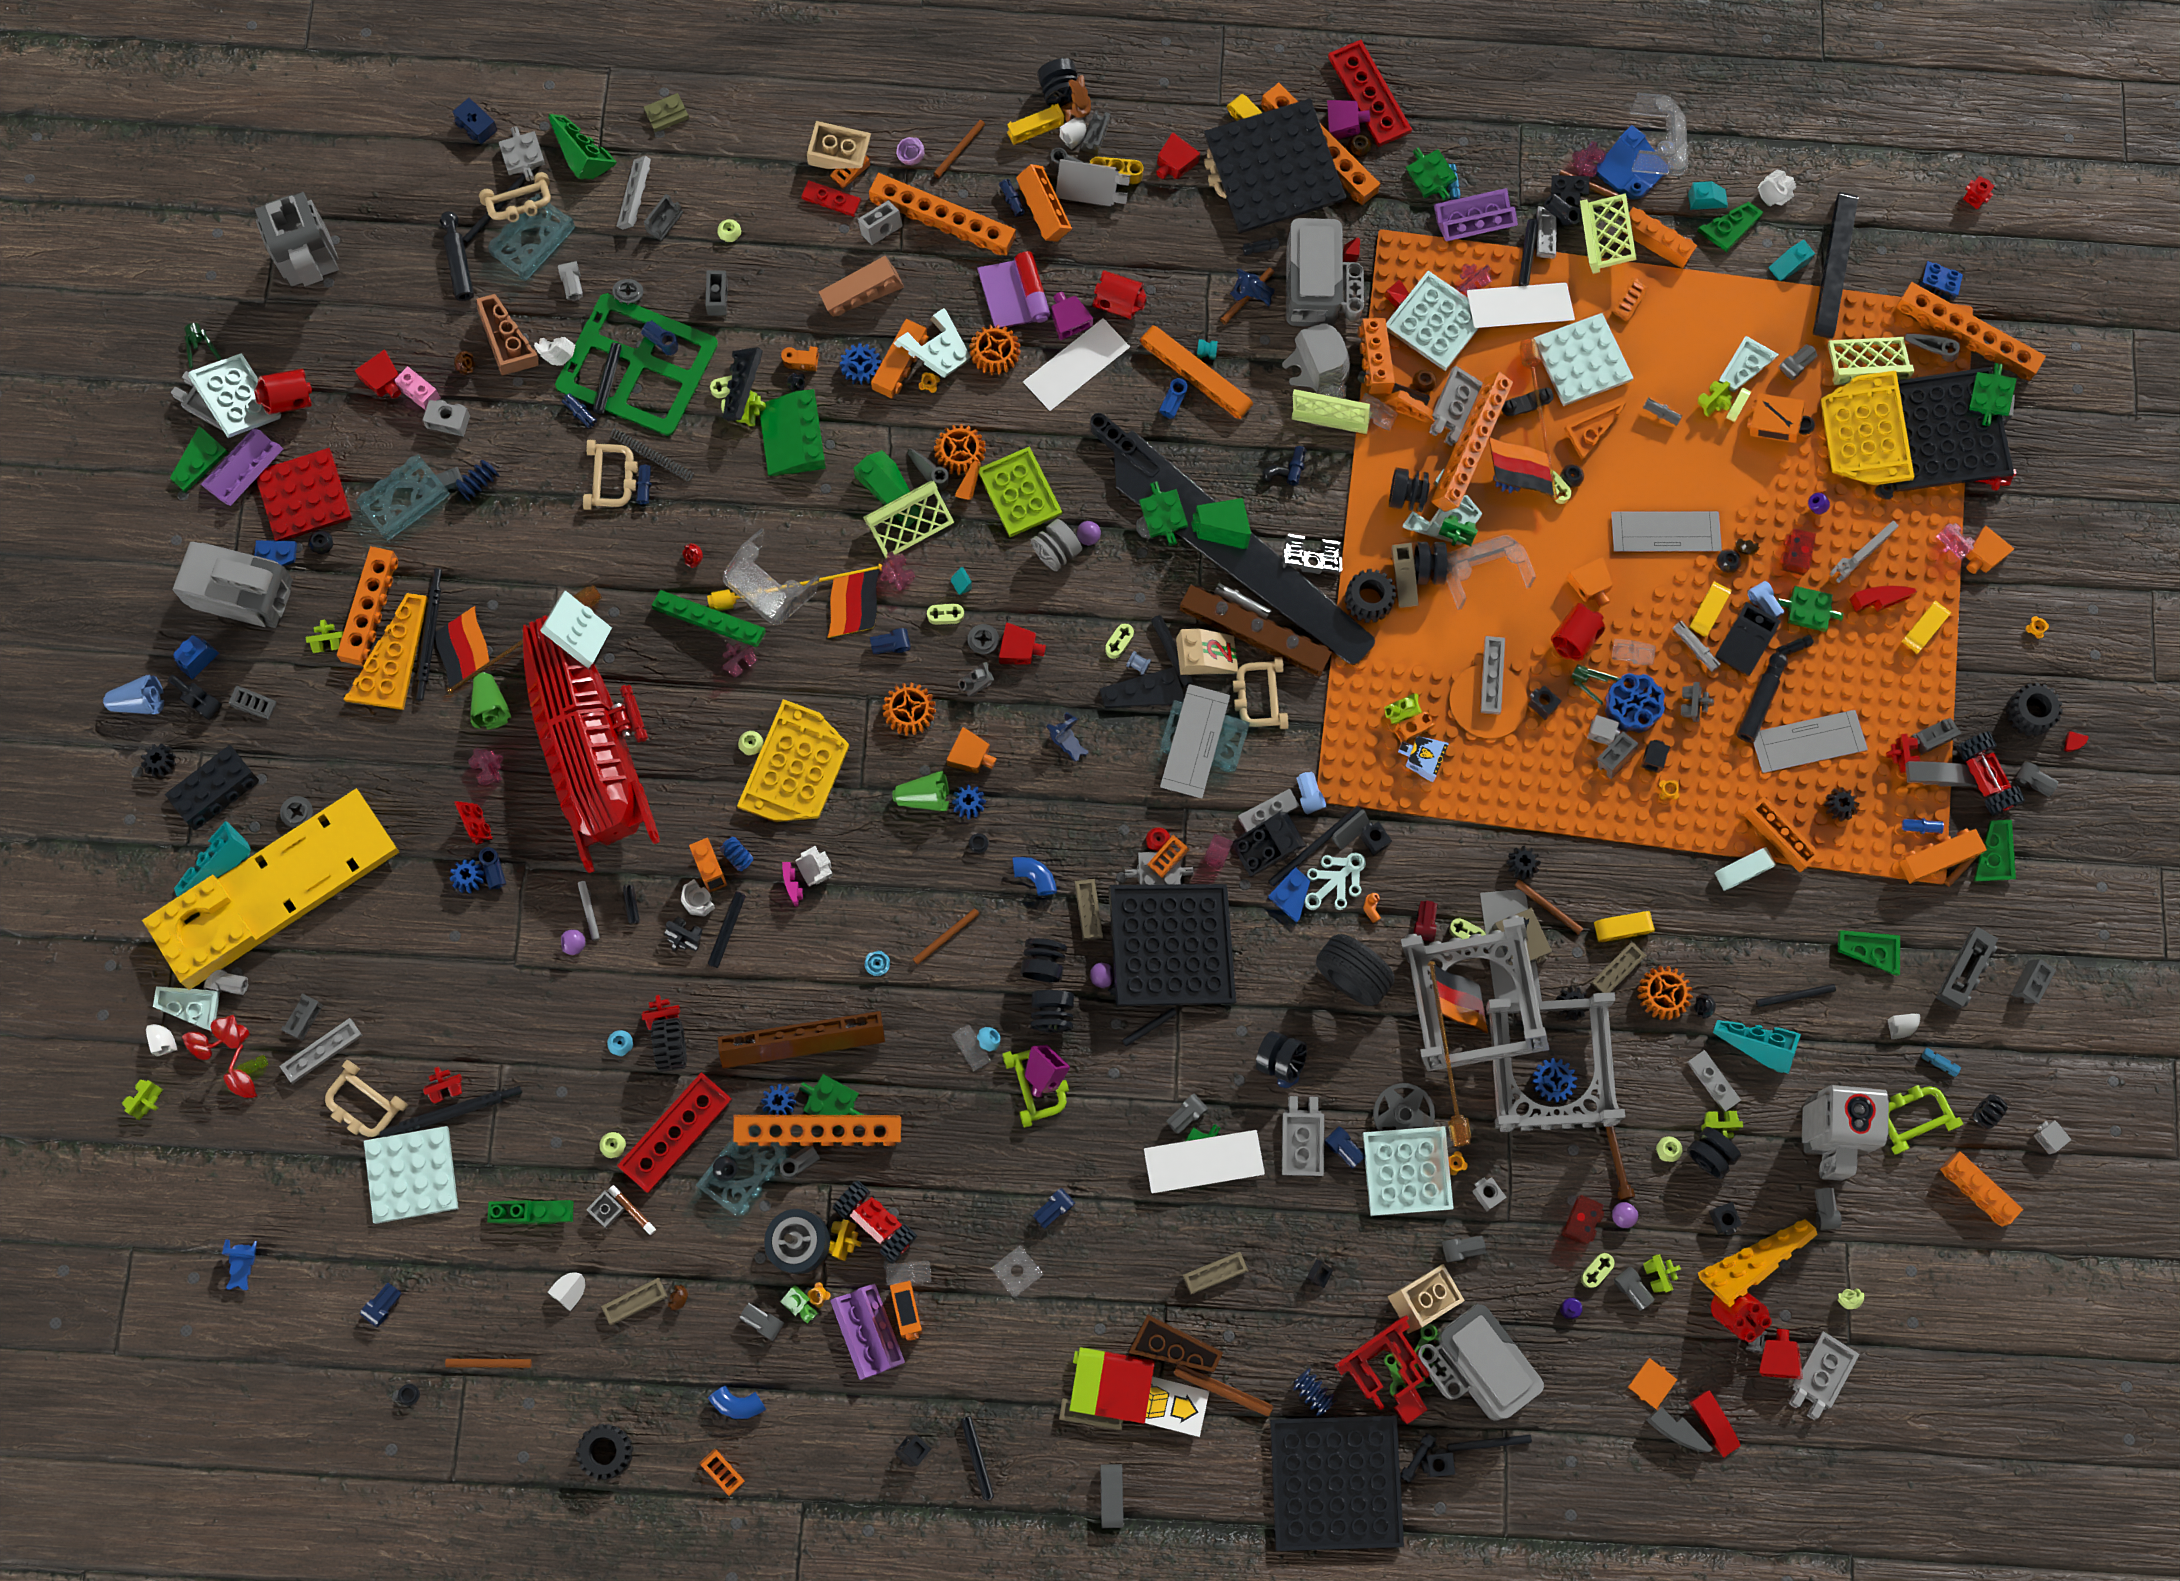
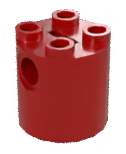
[1092,270,1147,320]
[254,369,312,415]
[1551,603,1606,661]
[1711,1293,1772,1342]

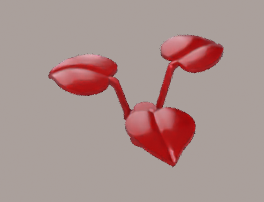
[182,1015,257,1098]

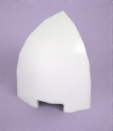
[1060,117,1087,150]
[1888,1014,1920,1039]
[146,1024,177,1056]
[548,1272,585,1311]

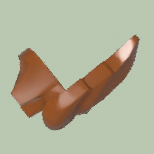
[1061,75,1091,122]

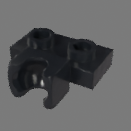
[1551,175,1589,208]

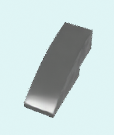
[1646,1407,1713,1452]

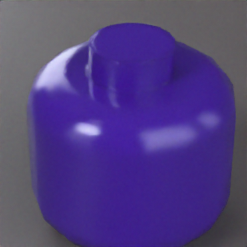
[1808,493,1830,514]
[1560,1298,1582,1319]

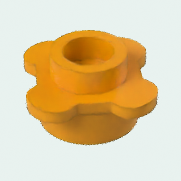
[918,372,940,393]
[2026,616,2049,639]
[1659,780,1679,800]
[1448,1151,1468,1176]
[807,1282,831,1308]

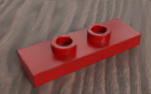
[802,180,861,217]

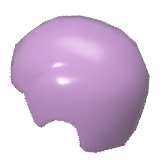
[896,137,925,166]

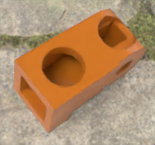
[781,346,819,372]
[1394,711,1435,743]

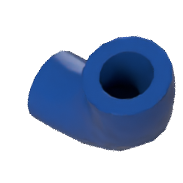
[1012,857,1057,896]
[708,1386,766,1419]

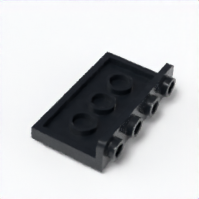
[164,745,259,830]

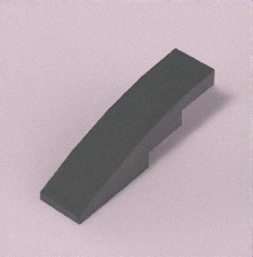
[1905,761,1978,787]

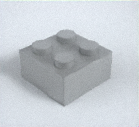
[586,1191,625,1229]

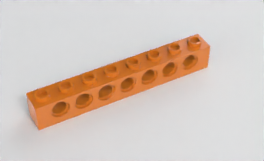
[1261,83,1381,205]
[869,173,1016,256]
[1896,282,2046,381]
[1431,371,1513,512]
[733,1115,901,1146]

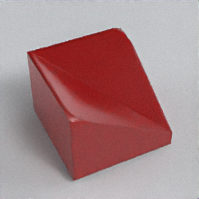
[1343,238,1360,263]
[1384,280,1409,309]

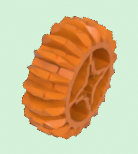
[969,324,1021,375]
[934,424,986,476]
[882,682,936,736]
[1637,966,1693,1020]

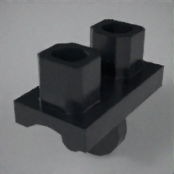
[664,917,703,952]

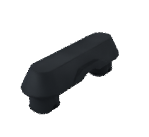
[1501,388,1553,416]

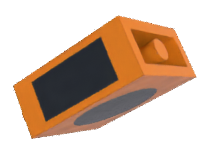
[1747,393,1805,443]
[689,838,727,893]
[890,1281,923,1341]

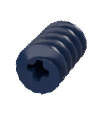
[455,460,500,501]
[1293,1368,1338,1416]

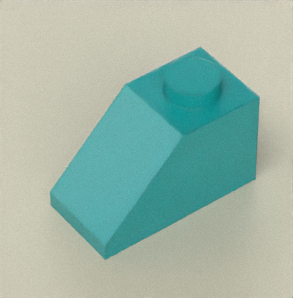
[1688,181,1728,210]
[1769,240,1815,281]

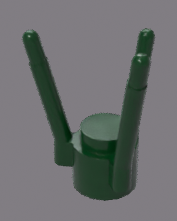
[184,323,223,369]
[1571,664,1620,705]

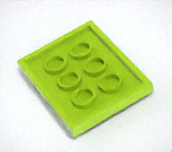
[978,446,1062,537]

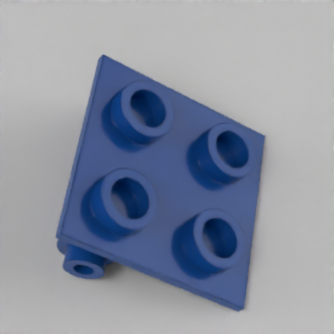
[1919,261,1963,301]

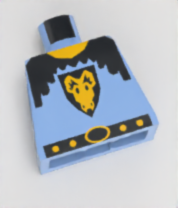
[1398,737,1449,782]

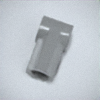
[558,261,583,301]
[203,969,248,995]

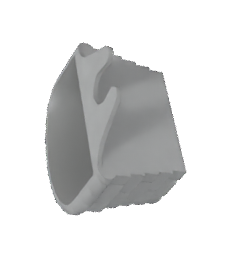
[1282,324,1350,394]

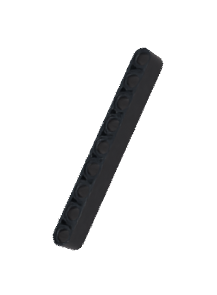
[1813,191,1858,339]

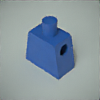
[173,635,219,680]

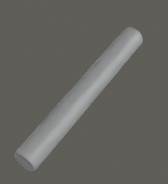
[578,881,600,941]

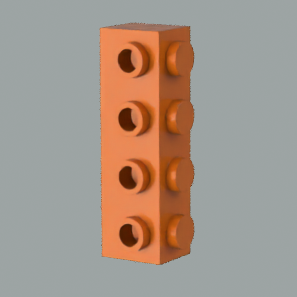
[1016,164,1072,242]
[1621,207,1697,269]
[1357,318,1395,394]
[871,319,928,399]
[1744,796,1820,873]
[1899,828,1987,884]
[1939,1151,2023,1227]

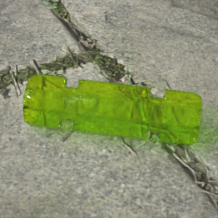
[227,1055,268,1074]

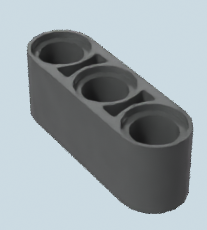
[1100,1464,1123,1528]

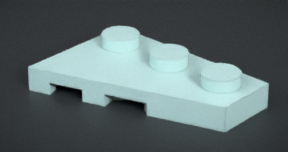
[1718,336,1779,392]
[153,986,220,1032]

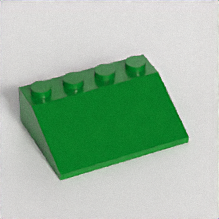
[760,389,826,477]

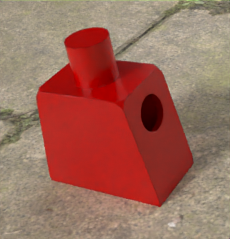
[1156,133,1200,180]
[354,349,401,398]
[999,622,1046,665]
[1759,1329,1803,1379]

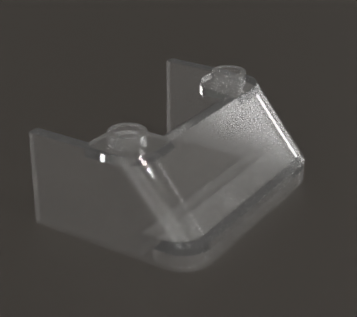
[1630,92,1688,176]
[723,528,820,625]
[1446,535,1536,610]

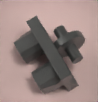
[958,662,994,697]
[1681,682,1714,722]

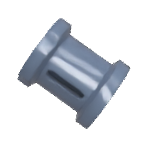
[1126,651,1152,676]

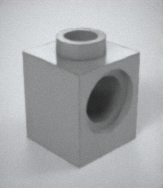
[1587,715,1620,746]
[2033,1120,2071,1155]
[1472,1177,1507,1212]

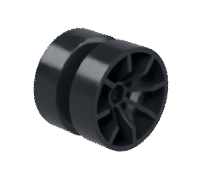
[1256,1031,1307,1083]

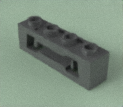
[1935,927,1998,1010]

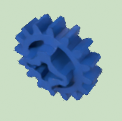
[840,343,881,385]
[1531,1058,1577,1103]

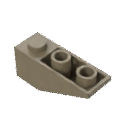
[1391,543,1419,608]

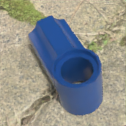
[1159,378,1187,419]

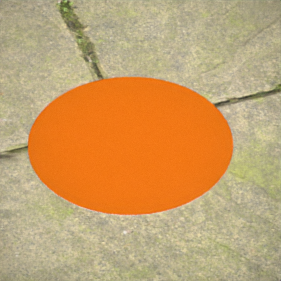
[1450,664,1528,738]

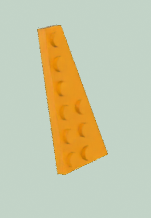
[343,593,428,710]
[1698,1219,1818,1308]

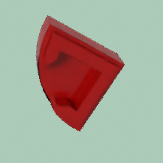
[2064,731,2089,752]

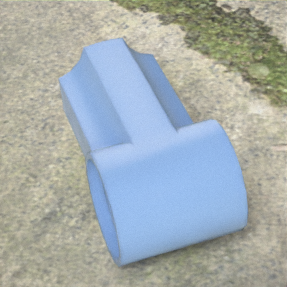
[1747,581,1784,618]
[1297,772,1326,814]

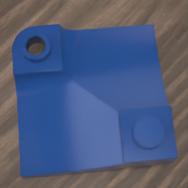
[1592,125,1671,199]

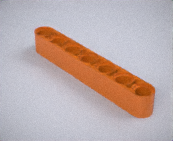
[1139,325,1253,419]

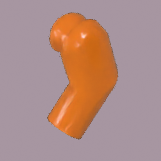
[1363,893,1381,924]

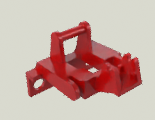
[1334,1315,1430,1424]

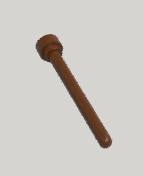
[1606,1126,1635,1200]

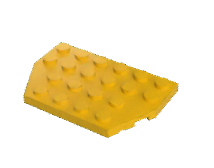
[1821,370,1914,485]
[737,699,850,822]

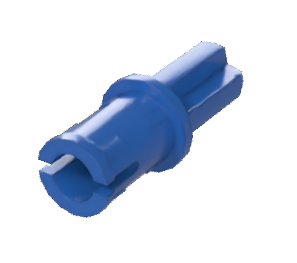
[1902,818,1944,834]

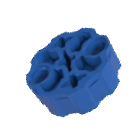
[1605,673,1665,733]

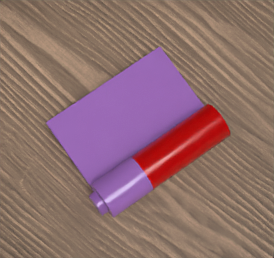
[977,251,1050,329]

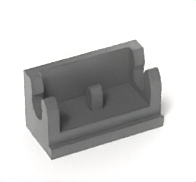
[1081,110,1110,155]
[644,194,684,241]
[1911,718,1961,755]
[1597,732,1638,779]
[2011,959,2056,1004]
[281,994,323,1041]

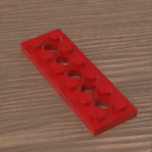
[1328,40,1412,147]
[617,1072,732,1194]

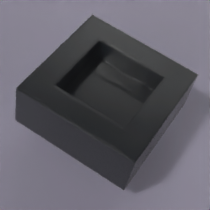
[1307,1259,1333,1288]

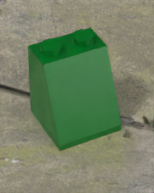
[1191,498,1251,549]

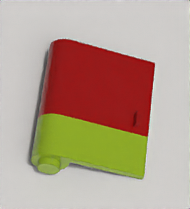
[1069,1347,1155,1424]

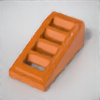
[830,156,870,189]
[1612,278,1649,321]
[955,461,981,500]
[1147,835,1190,878]
[699,1448,745,1496]

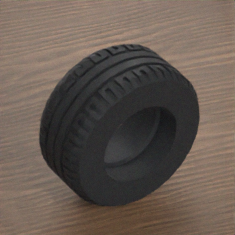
[1316,934,1394,1006]

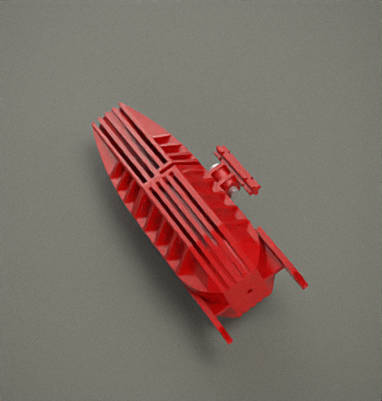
[523,613,660,873]

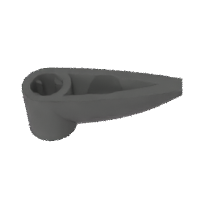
[1905,334,1960,362]
[907,448,949,490]

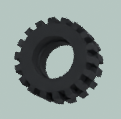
[1345,569,1396,623]
[2006,683,2063,736]
[651,1018,687,1072]
[576,1424,633,1480]

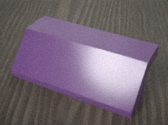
[1434,188,1518,241]
[201,428,283,506]
[830,1284,905,1380]

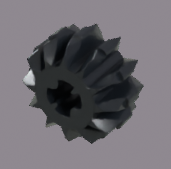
[141,743,177,778]
[1824,787,1860,822]
[1506,846,1541,880]
[1556,986,1589,1021]
[1973,1094,2008,1129]

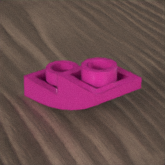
[782,862,803,906]

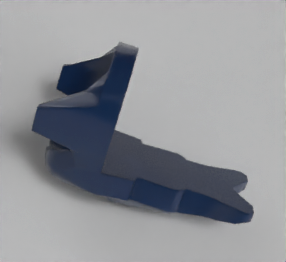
[1230,268,1275,306]
[1046,712,1089,762]

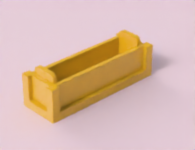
[1007,104,1064,145]

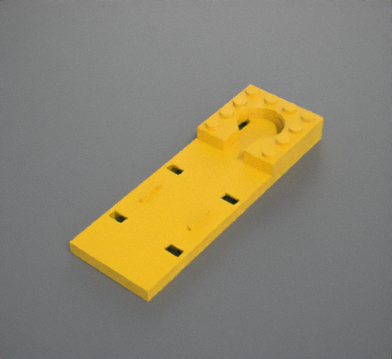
[142,788,399,990]

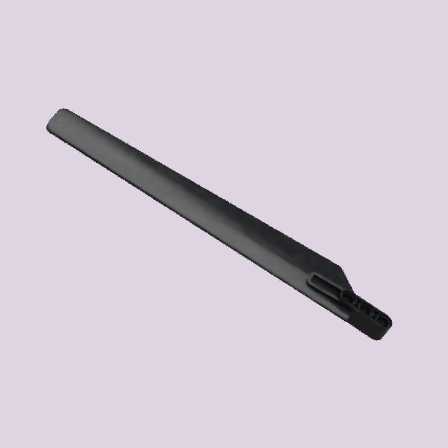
[1090,413,1375,665]

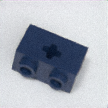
[452,98,498,145]

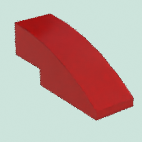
[1849,586,1917,613]
[1689,1390,1741,1457]

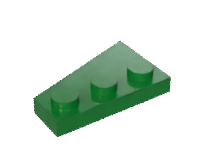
[1698,202,1763,252]
[170,426,228,493]
[1974,820,2016,881]
[1838,930,1900,976]

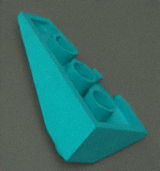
[174,821,251,897]
[1713,1020,1801,1074]

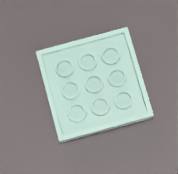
[1386,271,1479,371]
[1532,313,1633,406]
[364,1126,458,1224]
[1363,1126,1453,1216]

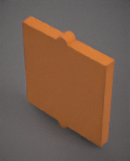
[1628,1358,1677,1409]

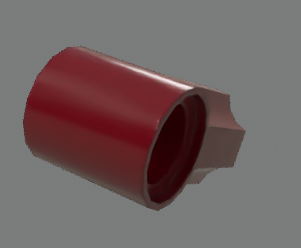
[1413,900,1437,942]

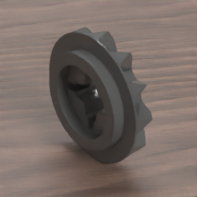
[613,279,643,305]
[968,624,999,655]
[280,796,313,828]

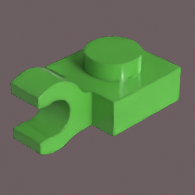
[780,1285,818,1323]

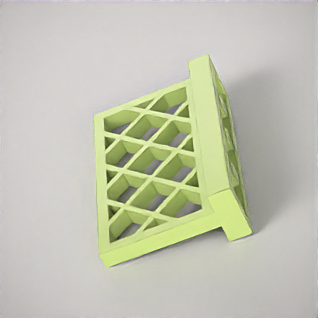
[1580,193,1637,274]
[1828,337,1914,385]
[1292,389,1371,434]
[863,481,954,559]

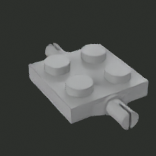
[499,127,545,181]
[1125,851,1193,885]

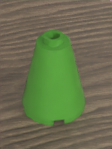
[470,672,511,730]
[893,771,949,811]

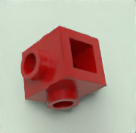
[1962,175,1995,209]

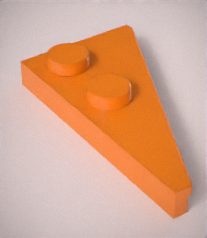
[1378,390,1449,430]
[1564,400,1626,460]

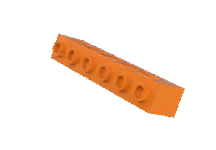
[337,546,398,666]

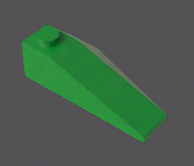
[548,114,617,179]
[853,450,920,528]

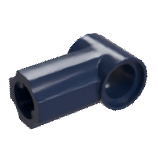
[641,320,679,355]
[870,628,911,655]
[479,847,507,890]
[1324,1126,1365,1169]
[1033,1188,1075,1229]
[360,1282,402,1327]

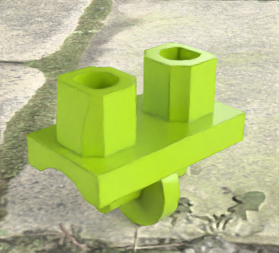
[1698,381,1732,417]
[736,390,766,426]
[306,619,344,653]
[1384,694,1422,724]
[122,1080,163,1120]
[1701,1111,1743,1139]
[1643,1254,1681,1293]

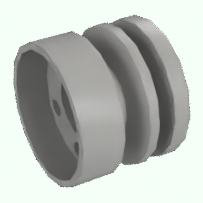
[1031,519,1082,571]

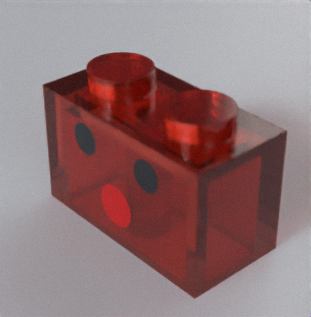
[1780,528,1816,576]
[1562,1195,1604,1245]

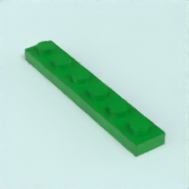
[651,590,766,648]

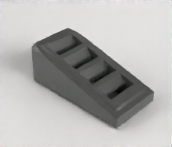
[229,686,277,720]

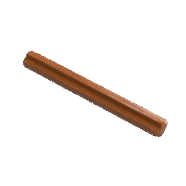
[1174,1364,1273,1416]

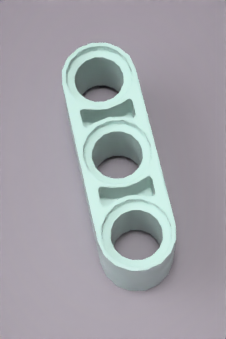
[1714,847,1776,891]

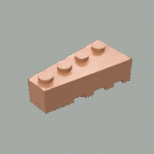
[819,256,904,317]
[476,294,539,376]

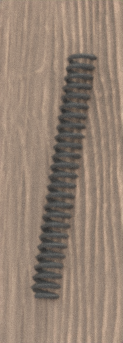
[611,428,694,481]

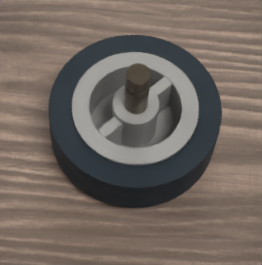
[764,1209,830,1274]

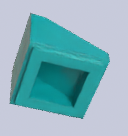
[951,567,972,595]

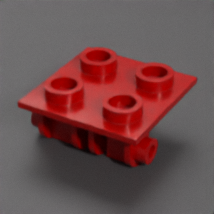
[454,801,493,845]

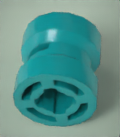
[1197,339,1218,360]

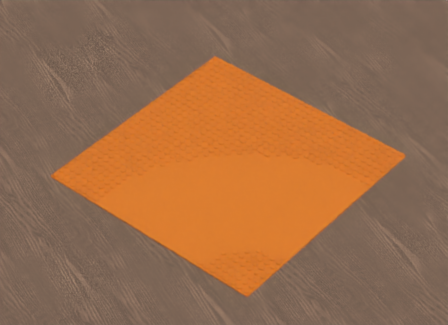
[1317,230,1973,884]

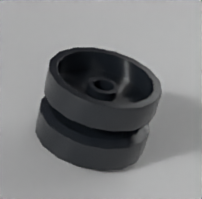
[1414,542,1447,585]
[1687,1127,1741,1179]

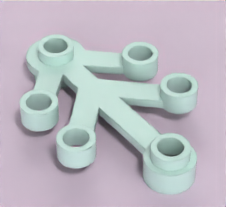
[1304,853,1366,910]

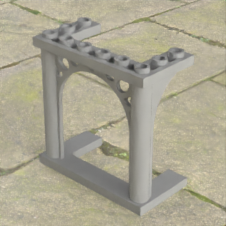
[1401,915,1549,1071]
[1486,992,1625,1132]

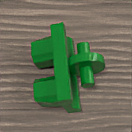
[1438,514,1478,546]

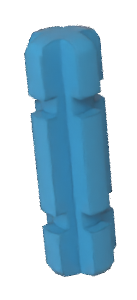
[1448,164,1460,200]
[1921,1048,1961,1077]

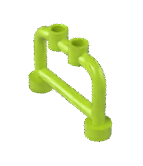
[1002,1050,1069,1128]
[1888,1085,1964,1155]

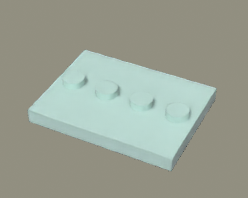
[188,353,281,438]
[540,591,612,668]

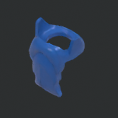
[222,1239,257,1291]

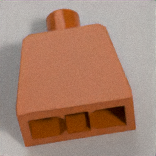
[1965,525,2014,574]
[1566,557,1613,607]
[947,727,997,773]

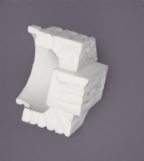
[1758,170,1796,206]
[534,337,575,366]
[795,846,833,886]
[681,879,715,916]

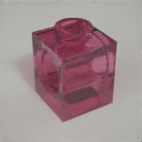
[1204,834,1233,868]

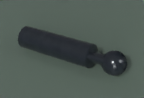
[440,211,474,301]
[1736,652,1788,743]

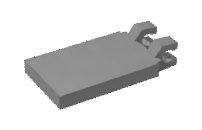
[1056,159,1130,206]
[1429,366,1483,446]
[171,371,233,437]
[1829,520,1899,584]
[1282,1096,1324,1176]
[1788,1331,1860,1420]

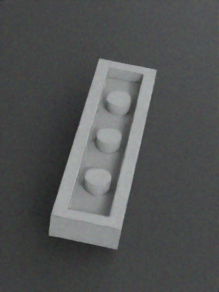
[617,156,651,230]
[1480,636,1505,715]
[280,1018,363,1084]

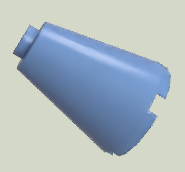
[103,675,164,714]

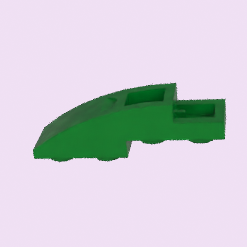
[487,1200,574,1224]

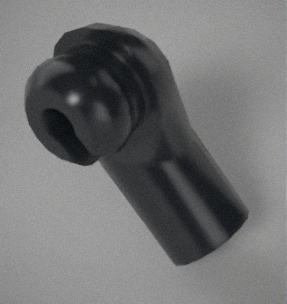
[1262,465,1290,482]

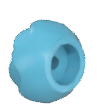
[864,951,890,976]
[977,1027,1000,1052]
[607,1030,633,1056]

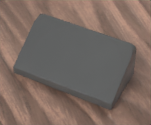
[1331,810,1370,849]

